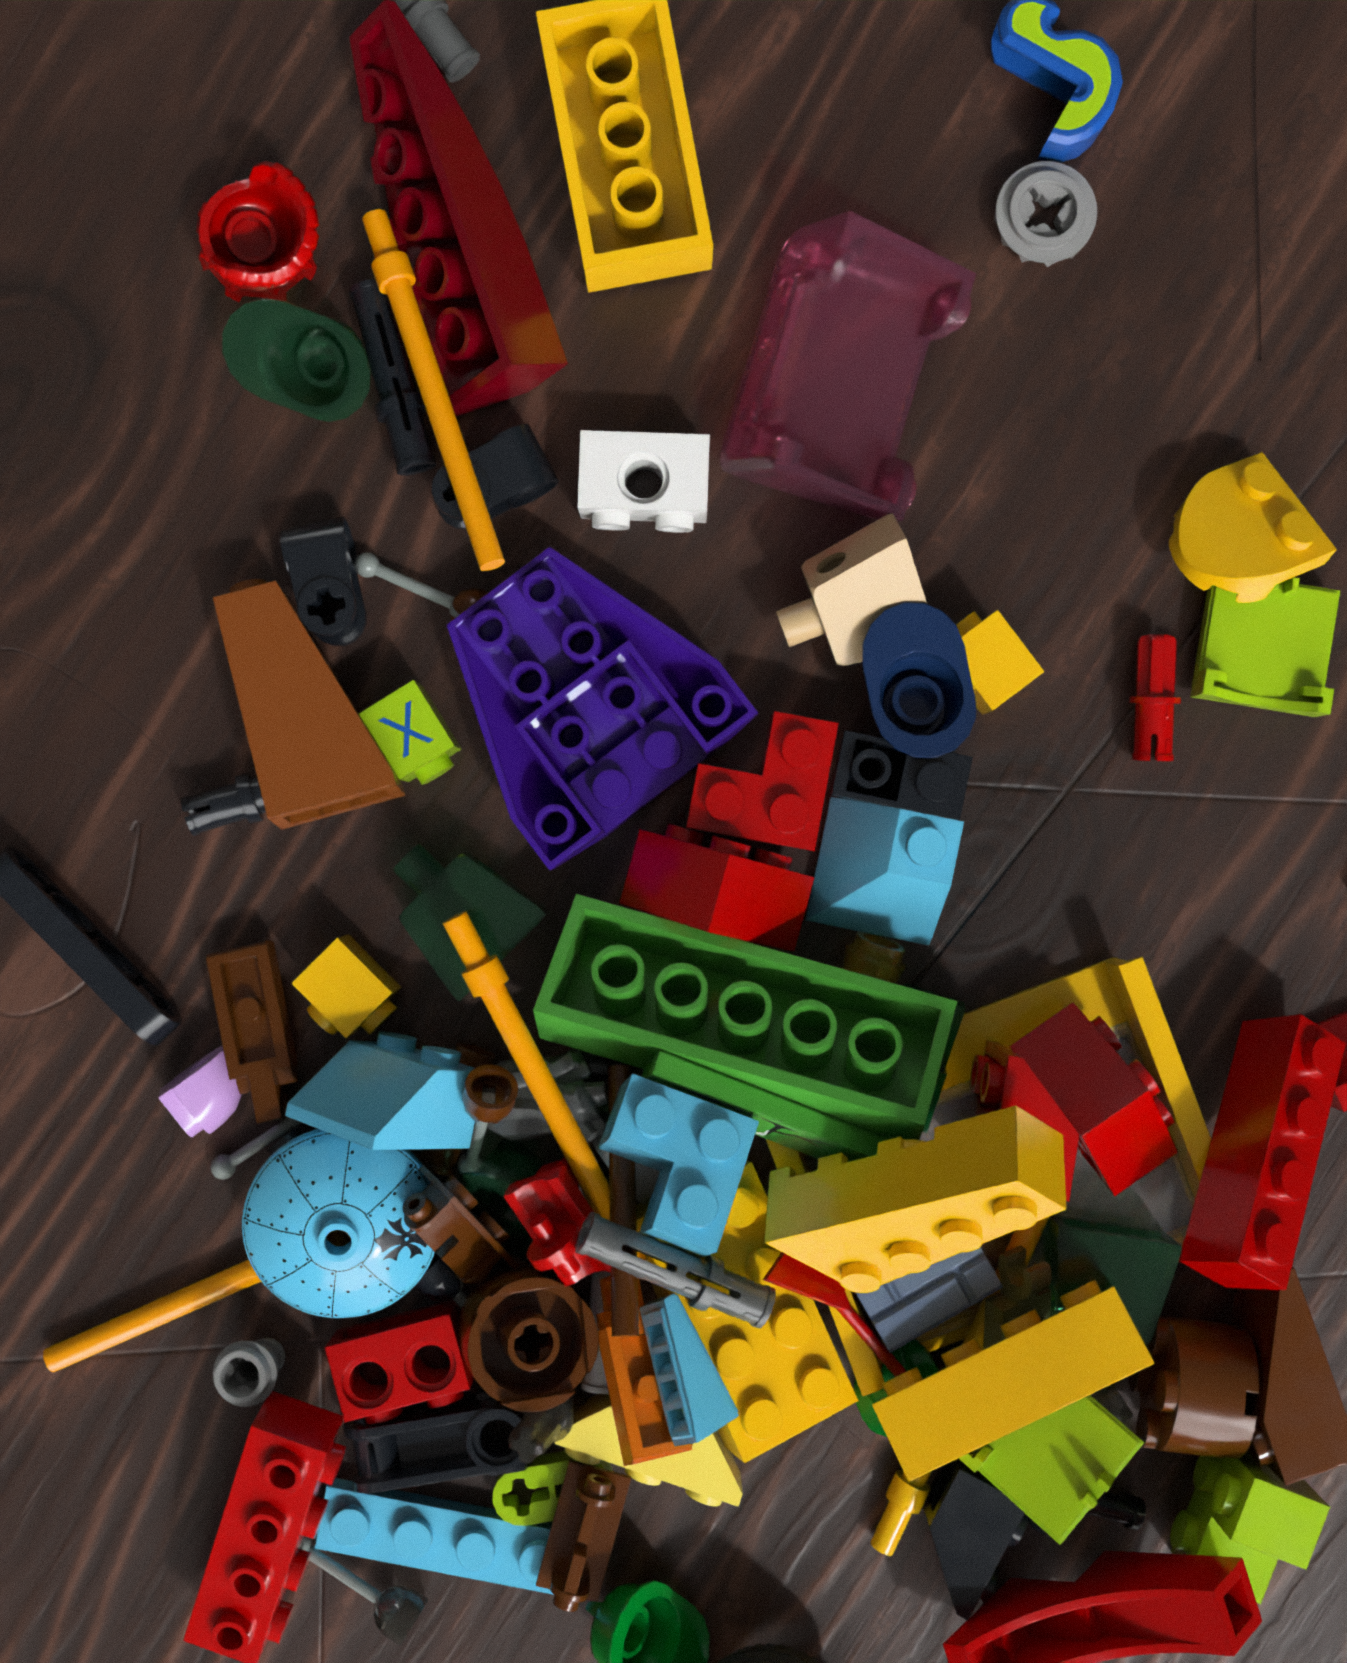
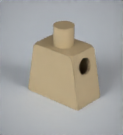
[776,513,927,666]

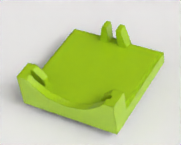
[1190,577,1340,717]
[959,1394,1144,1545]

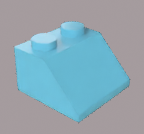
[285,1032,475,1150]

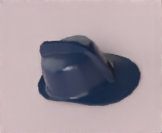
[862,602,976,758]

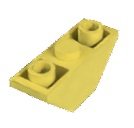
[554,1394,743,1507]

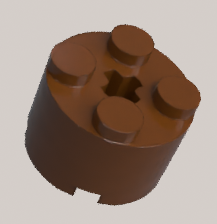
[457,1265,599,1412]
[1128,1315,1259,1459]

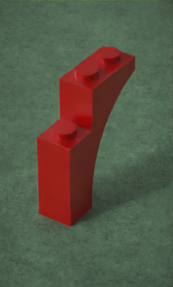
[943,1550,1262,1663]

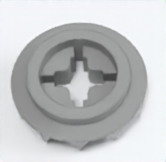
[993,161,1097,267]

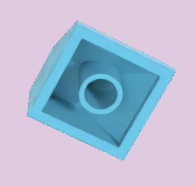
[805,797,964,946]

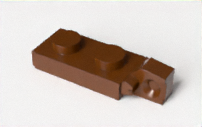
[206,941,298,1124]

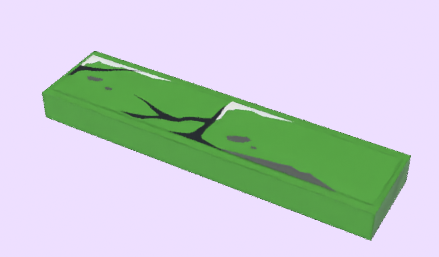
[641,1050,890,1162]

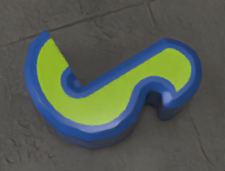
[990,0,1123,163]

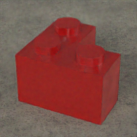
[686,711,839,851]
[619,824,815,952]
[1009,1002,1178,1197]

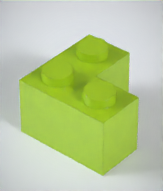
[1170,1448,1330,1605]

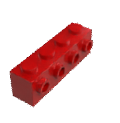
[1179,1014,1346,1290]
[183,1391,347,1663]

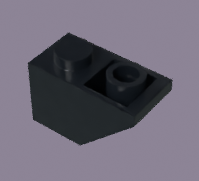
[831,731,973,821]
[922,1458,1029,1620]

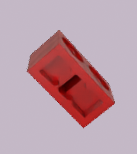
[324,1300,474,1425]

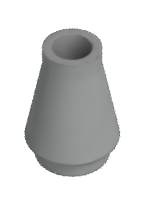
[213,1338,285,1407]

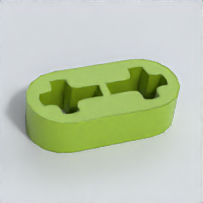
[493,1451,613,1526]

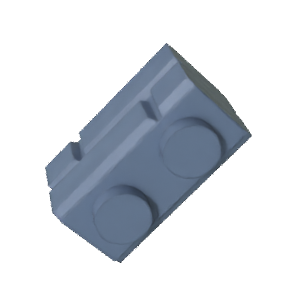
[856,1247,1003,1353]

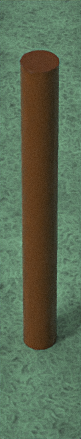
[608,1065,639,1337]

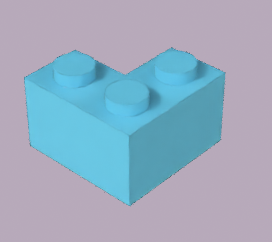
[598,1073,759,1258]

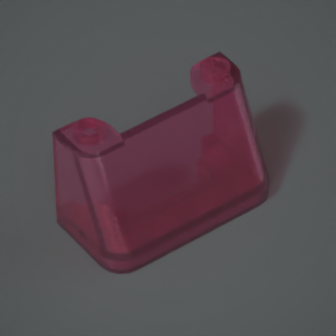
[720,211,976,521]

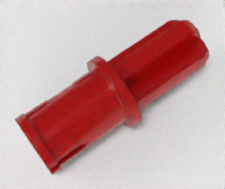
[1129,634,1181,761]

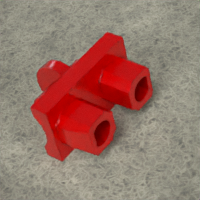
[503,1158,611,1287]

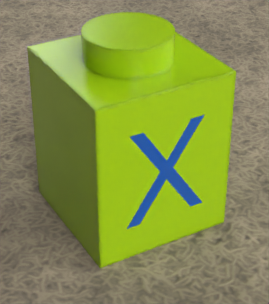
[359,680,462,785]

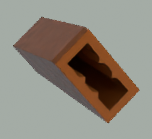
[213,579,405,830]

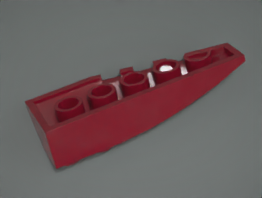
[349,0,568,417]

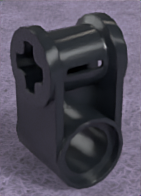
[432,424,559,530]
[280,517,367,647]

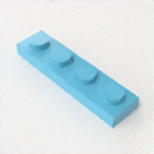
[315,1478,554,1595]

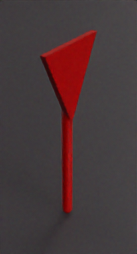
[763,1252,907,1377]

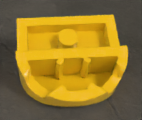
[1168,452,1337,603]

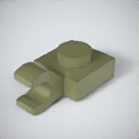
[983,1245,1052,1349]

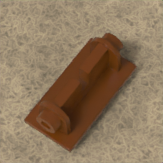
[403,1165,519,1284]
[536,1460,632,1612]

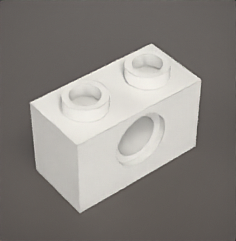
[578,430,710,533]

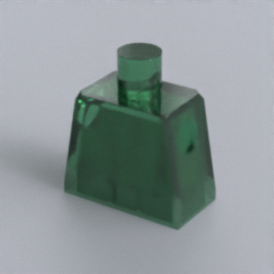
[393,844,550,1002]
[1045,1214,1182,1345]

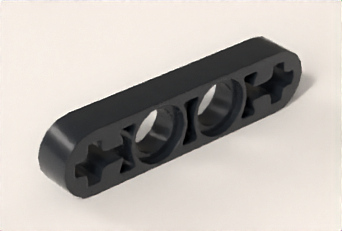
[0,846,182,1045]

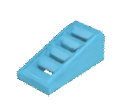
[639,1293,739,1446]

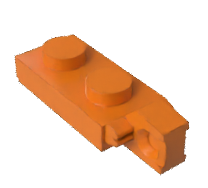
[596,1275,693,1466]

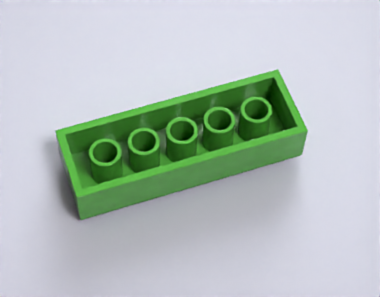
[533,894,957,1140]

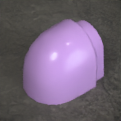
[158,1046,242,1137]

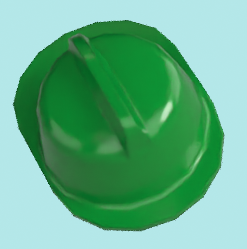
[585,1580,710,1663]

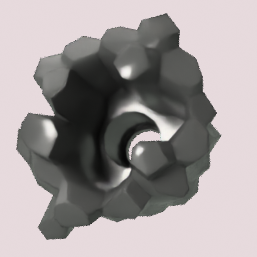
[482,1048,608,1142]

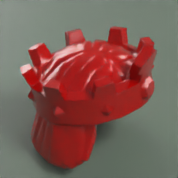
[196,161,319,306]

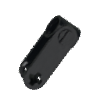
[343,1389,536,1494]

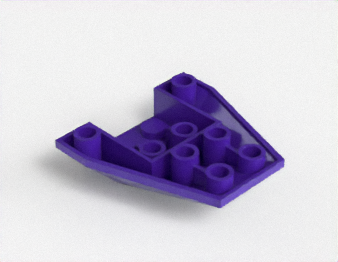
[447,547,758,871]

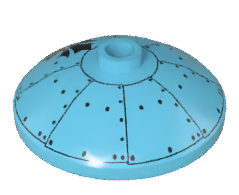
[242,1129,435,1318]

